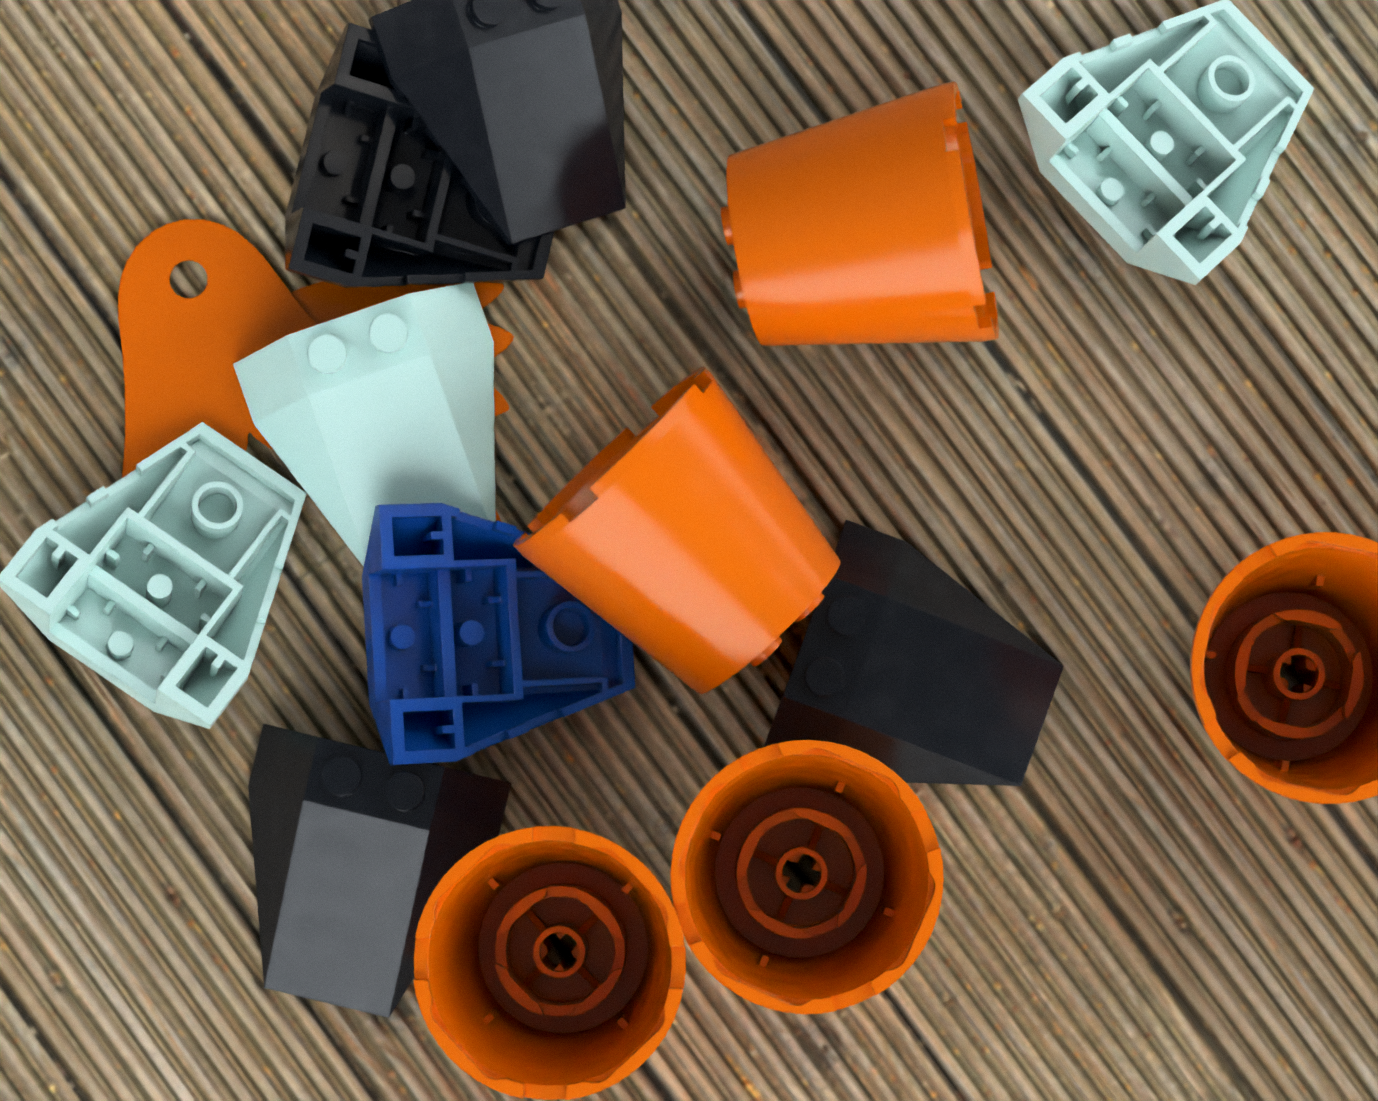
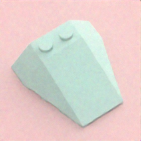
[1018,0,1314,285]
[233,283,496,567]
[0,422,307,729]

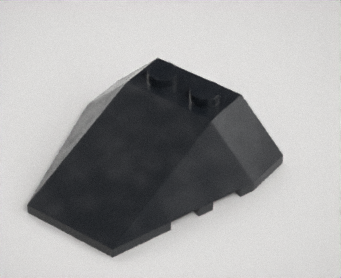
[368,0,626,246]
[285,23,554,288]
[763,520,1064,786]
[248,724,512,1018]

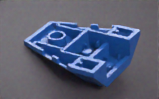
[362,503,636,765]

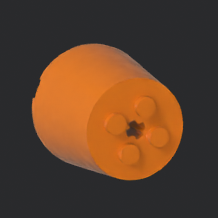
[721,81,999,346]
[513,366,841,694]
[1190,532,1378,804]
[670,740,944,1014]
[413,826,686,1100]

